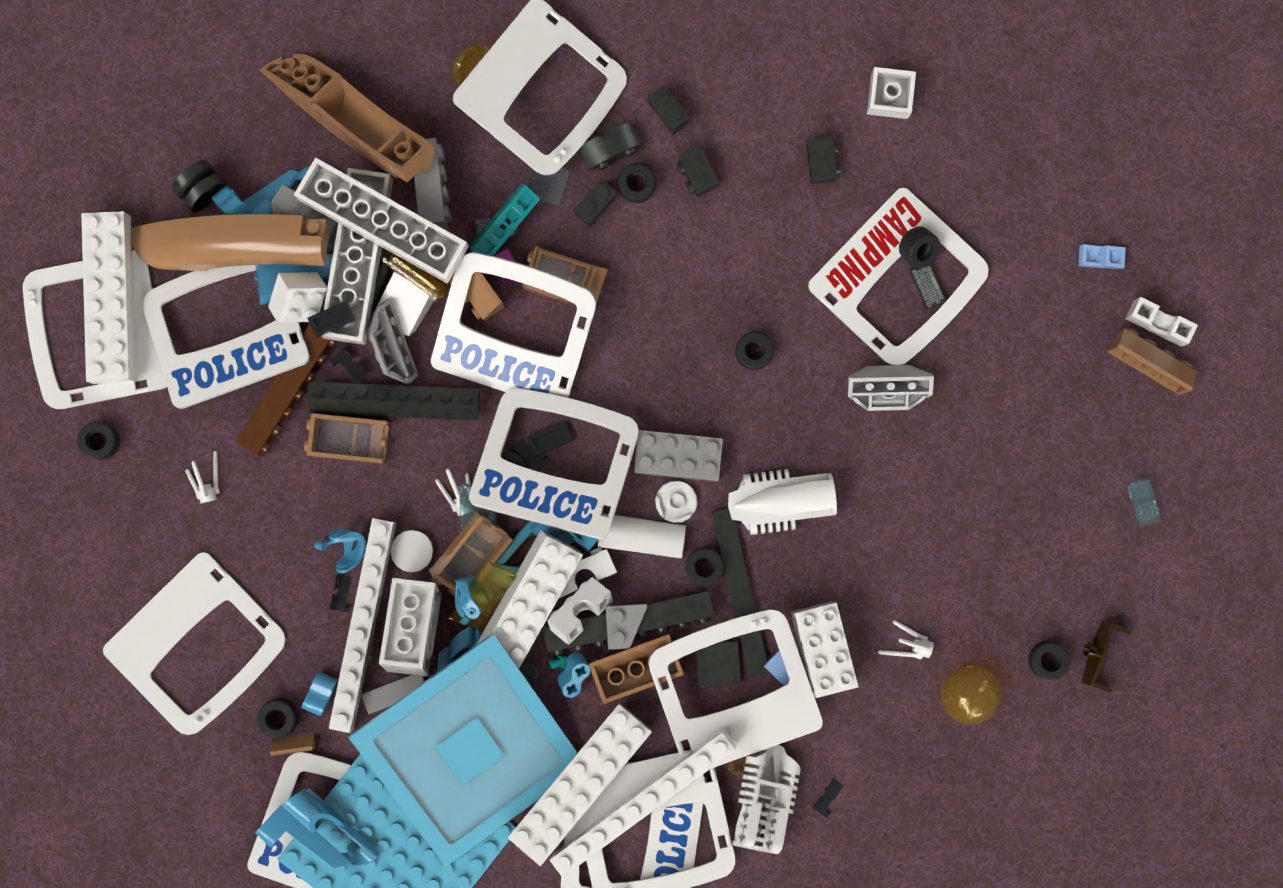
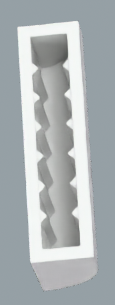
[597,514,686,558]

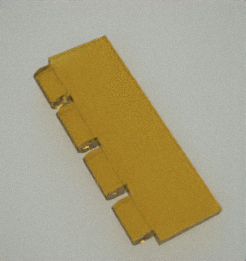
[449,561,516,629]

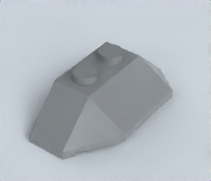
[271,184,338,253]
[367,298,418,384]
[848,365,934,411]

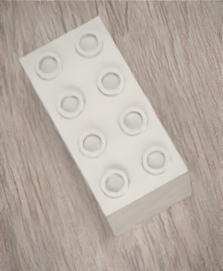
[379,578,442,677]
[791,602,858,698]

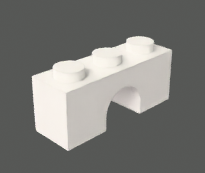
[1125,297,1198,347]
[559,547,617,598]
[547,577,613,645]

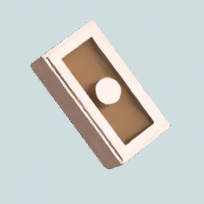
[270,732,316,756]

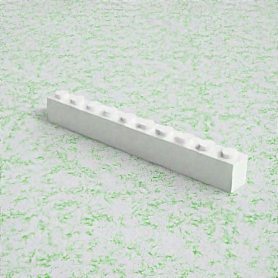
[329,518,396,733]
[550,728,737,878]

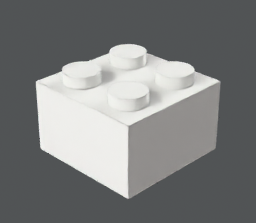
[867,67,916,119]
[268,272,327,323]

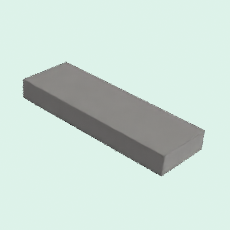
[361,675,425,715]

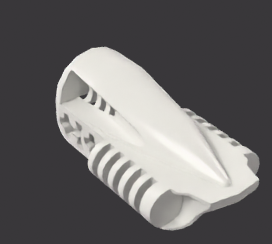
[728,469,837,535]
[732,745,801,854]

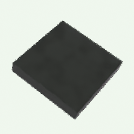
[696,641,741,687]

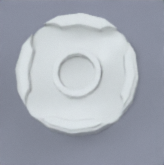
[655,481,697,523]
[391,530,434,572]

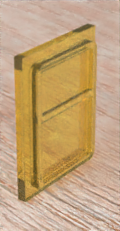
[381,253,452,301]

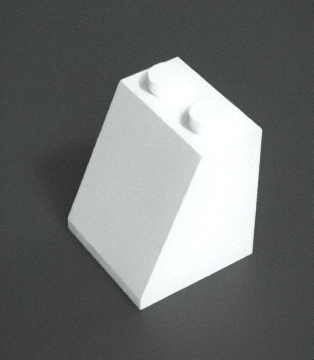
[373,264,443,336]

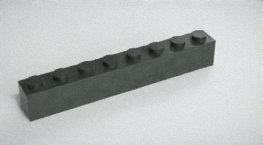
[307,382,480,421]
[542,591,714,655]

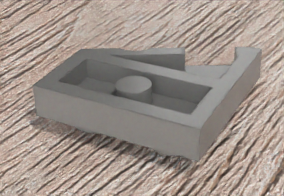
[606,604,647,650]

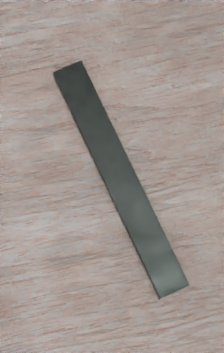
[711,509,770,678]

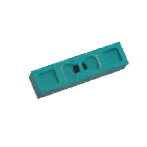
[468,184,540,256]

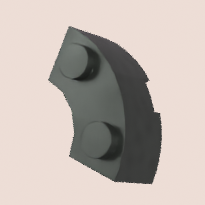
[579,122,642,171]

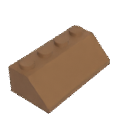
[450,233,505,322]
[1107,328,1197,395]
[589,634,684,704]

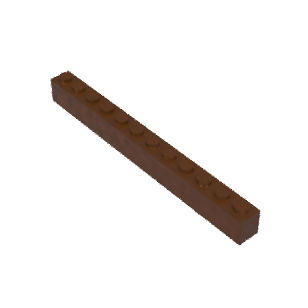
[235,247,393,456]

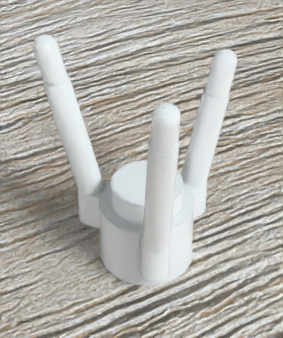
[185,451,220,504]
[435,469,474,516]
[878,620,934,659]

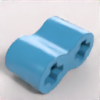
[557,653,590,698]
[302,671,338,717]

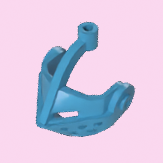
[315,529,366,573]
[455,576,494,625]

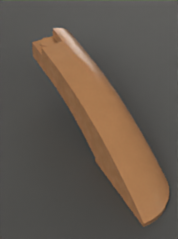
[260,54,434,182]
[131,214,330,271]

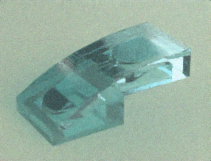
[1128,478,1161,528]

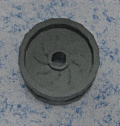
[171,160,227,213]

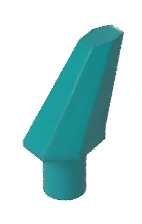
[549,654,569,670]

